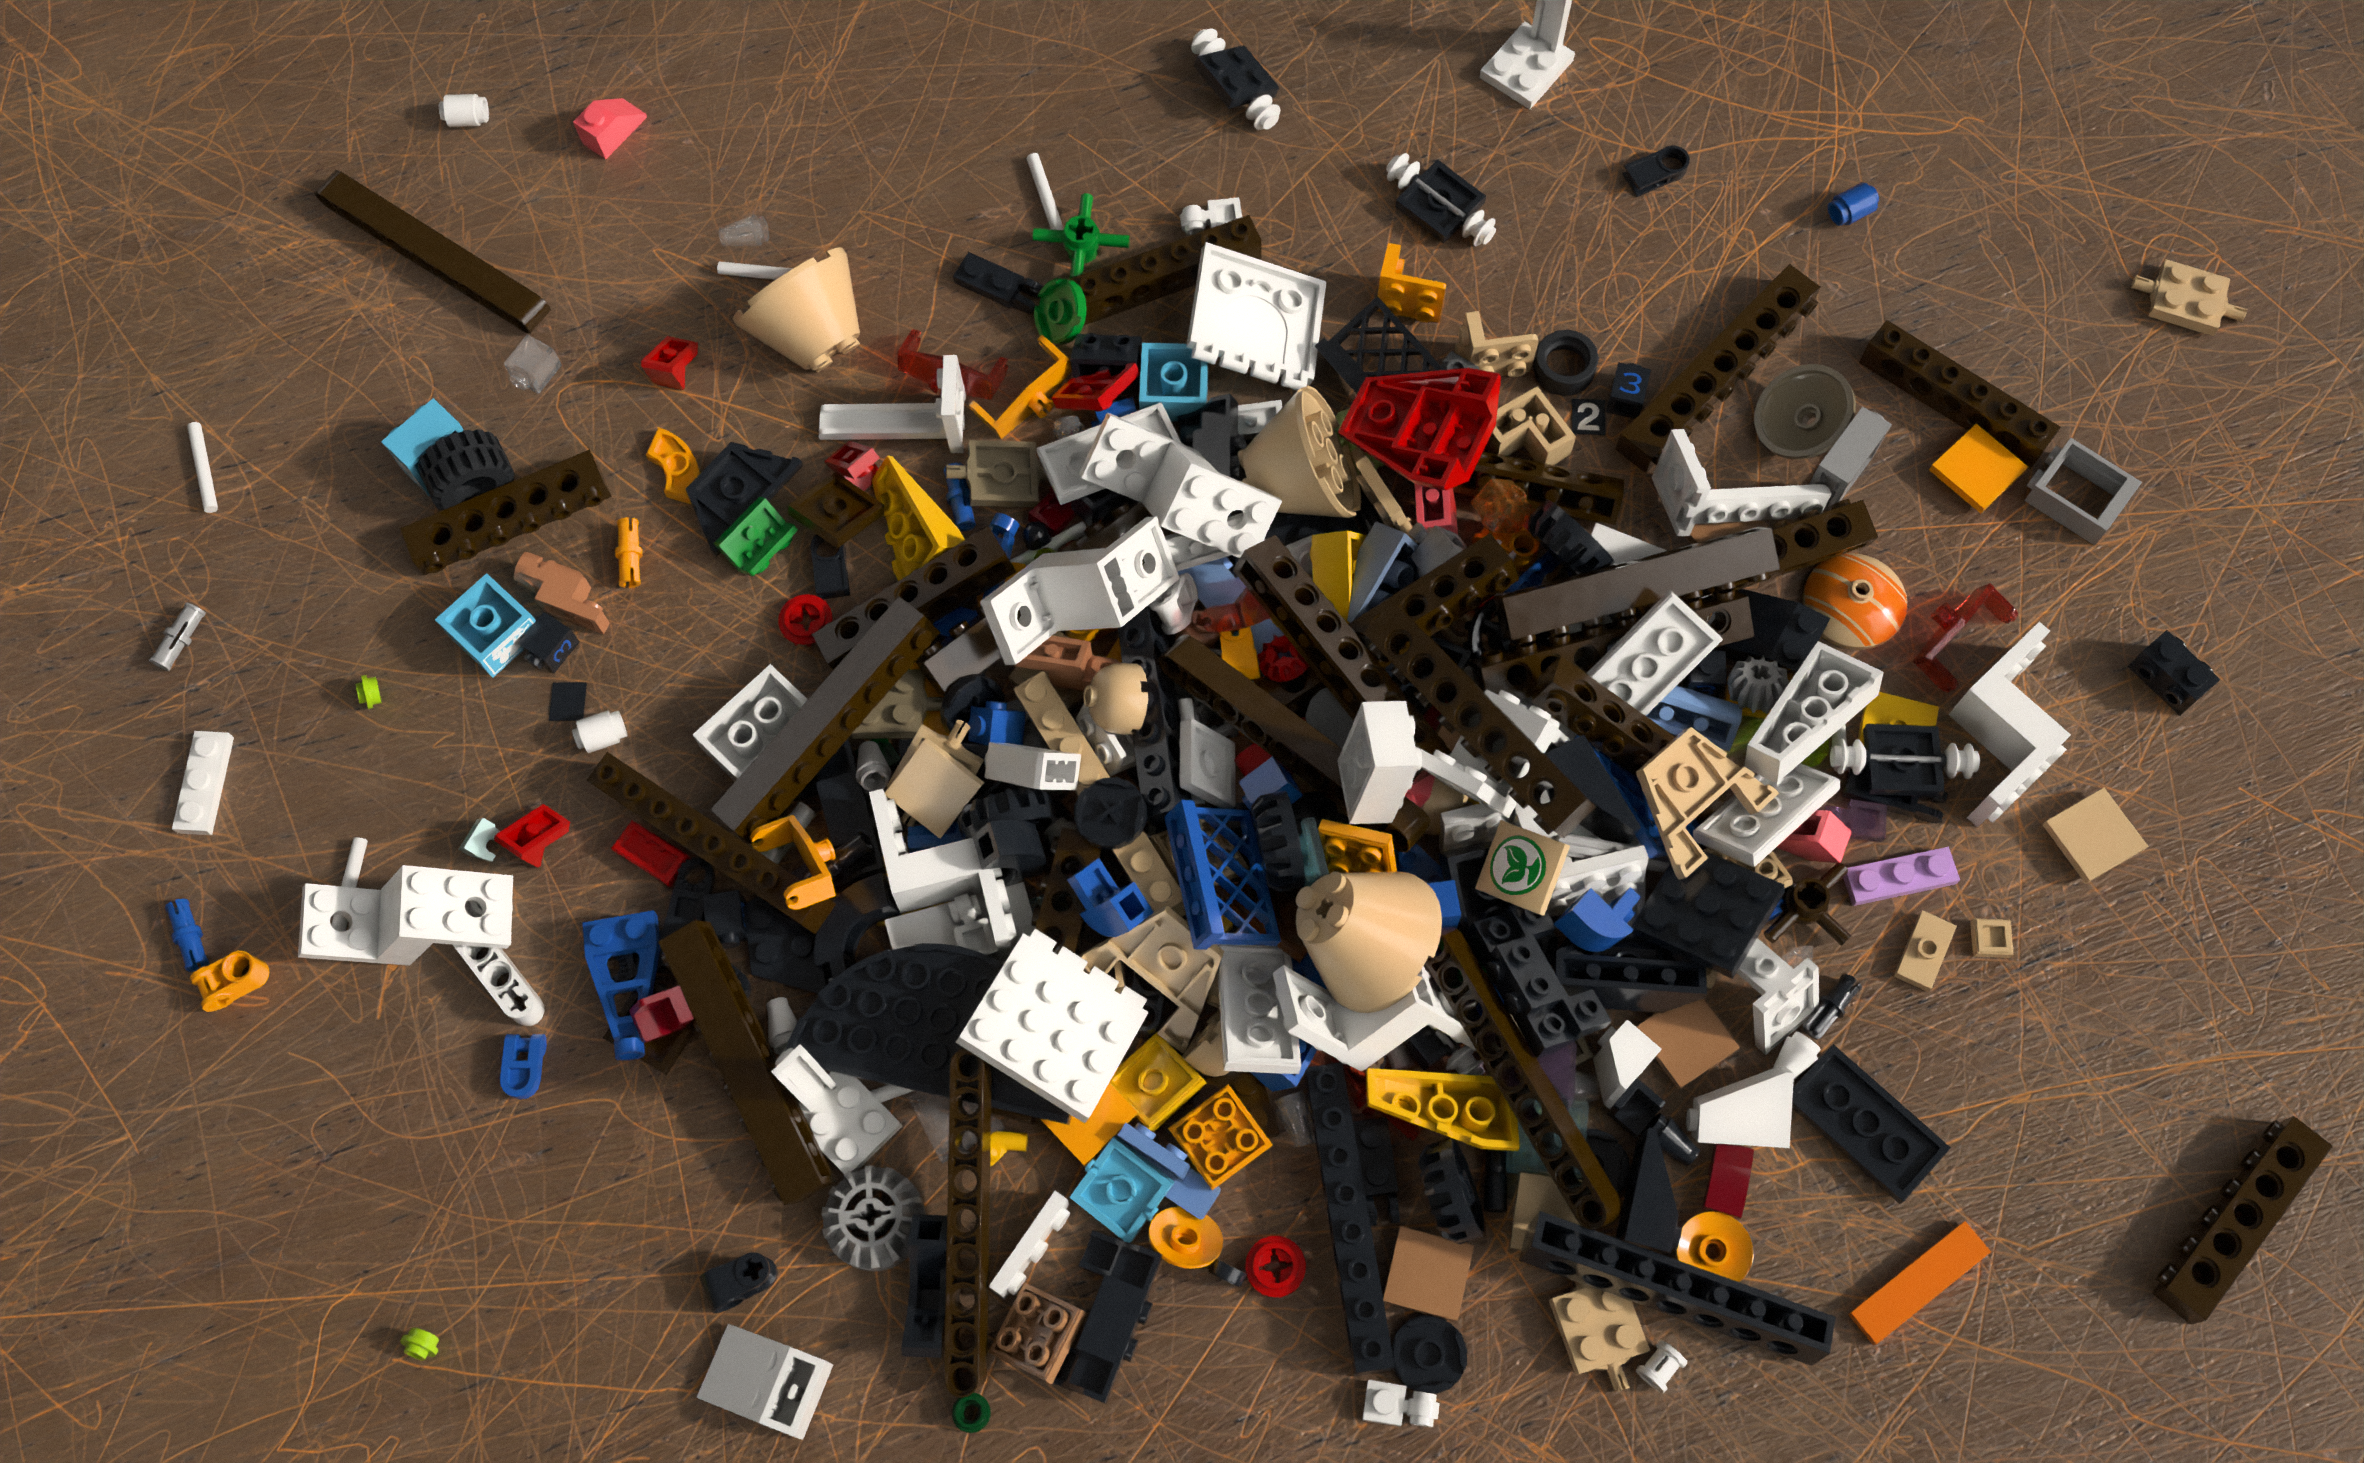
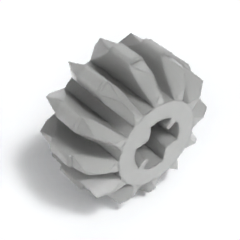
[1727,656,1789,714]

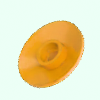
[1148,1207,1223,1269]
[1676,1212,1753,1282]

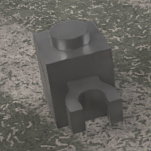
[1409,522,1468,577]

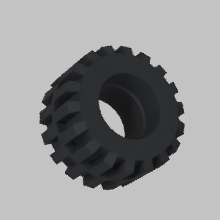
[418,429,515,510]

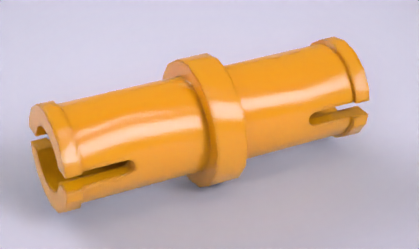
[615,517,642,588]

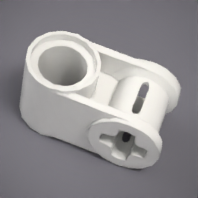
[1149,573,1198,635]

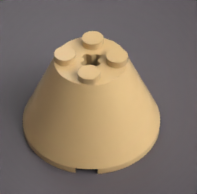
[732,247,860,372]
[1238,386,1361,518]
[1296,872,1442,1013]

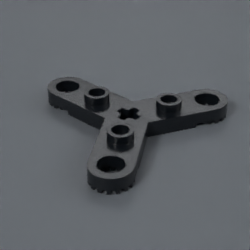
[608,857,751,999]

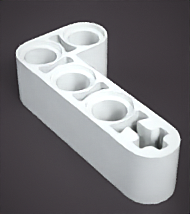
[453,900,544,1027]

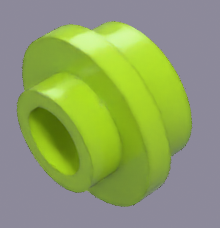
[355,675,382,709]
[400,1327,439,1361]

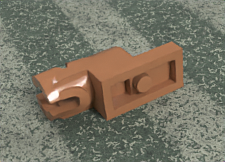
[514,552,610,635]
[1015,636,1122,693]

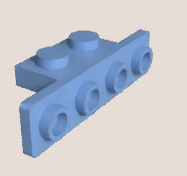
[1099,1123,1221,1220]

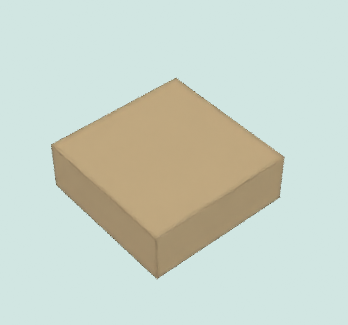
[1970,918,2014,958]

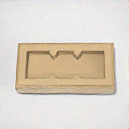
[1894,910,1957,992]

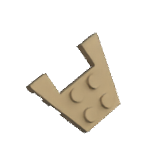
[1636,727,1779,880]
[1078,906,1225,1054]

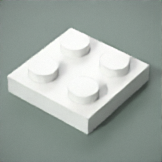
[1179,718,1236,809]

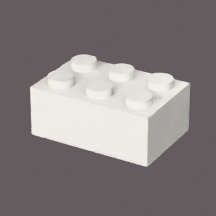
[693,664,808,782]
[1337,701,1422,824]

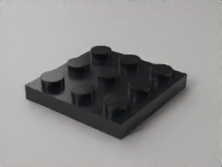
[1631,850,1785,979]

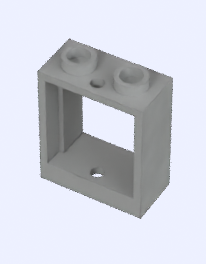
[1809,406,1892,511]
[2024,438,2142,545]

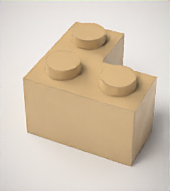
[1485,386,1576,465]

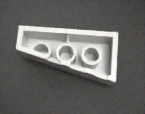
[1744,641,1884,783]

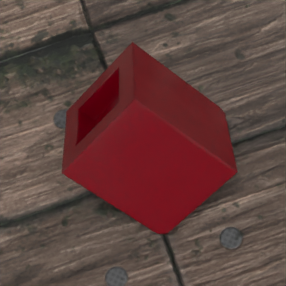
[629,986,694,1043]

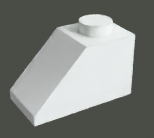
[1593,1020,1662,1109]

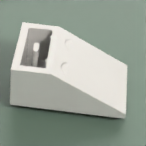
[697,1324,833,1440]

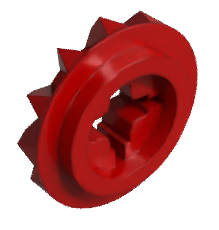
[778,594,834,647]
[1257,634,1309,682]
[1245,1236,1306,1298]

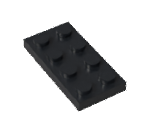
[1792,1044,1951,1204]

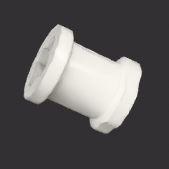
[1636,1340,1687,1394]

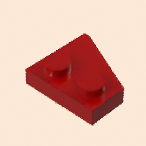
[1051,363,1140,412]

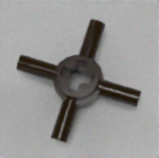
[1763,863,1851,946]

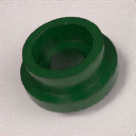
[952,1393,991,1433]

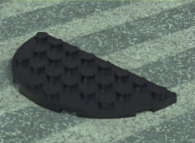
[785,943,1071,1125]

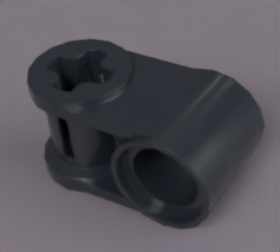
[699,1252,778,1314]

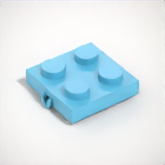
[1069,1136,1175,1243]

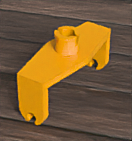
[969,335,1072,439]
[750,815,836,910]

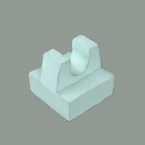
[458,818,500,862]

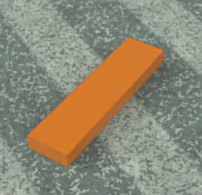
[1848,1221,1991,1346]

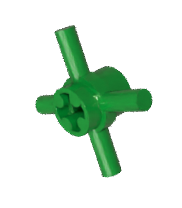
[1033,193,1130,279]

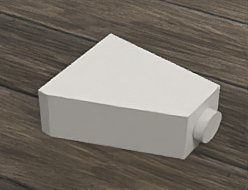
[984,742,1081,790]
[1686,1066,1794,1148]

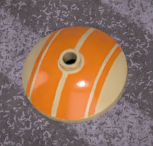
[1802,553,1907,650]

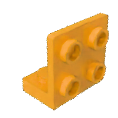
[1377,243,1446,323]

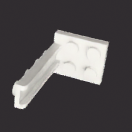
[1480,0,1575,109]
[819,355,966,453]
[1652,429,1832,536]
[1736,938,1819,1055]
[771,1044,903,1174]

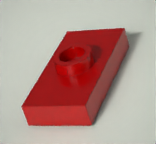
[611,820,691,888]

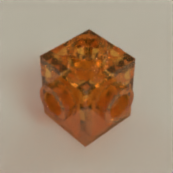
[1470,478,1534,534]

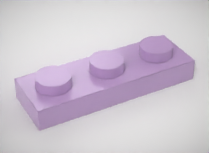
[1843,847,1960,906]

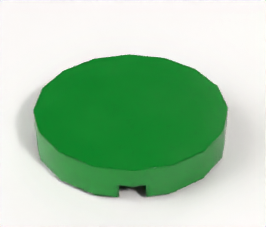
[1034,278,1087,345]

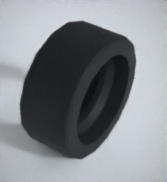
[1533,329,1599,396]

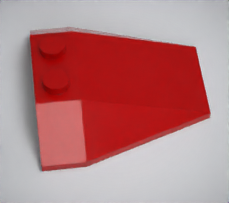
[1338,368,1501,491]

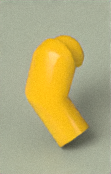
[990,1131,1028,1167]

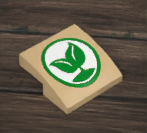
[1475,820,1570,916]

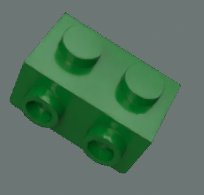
[714,497,798,577]

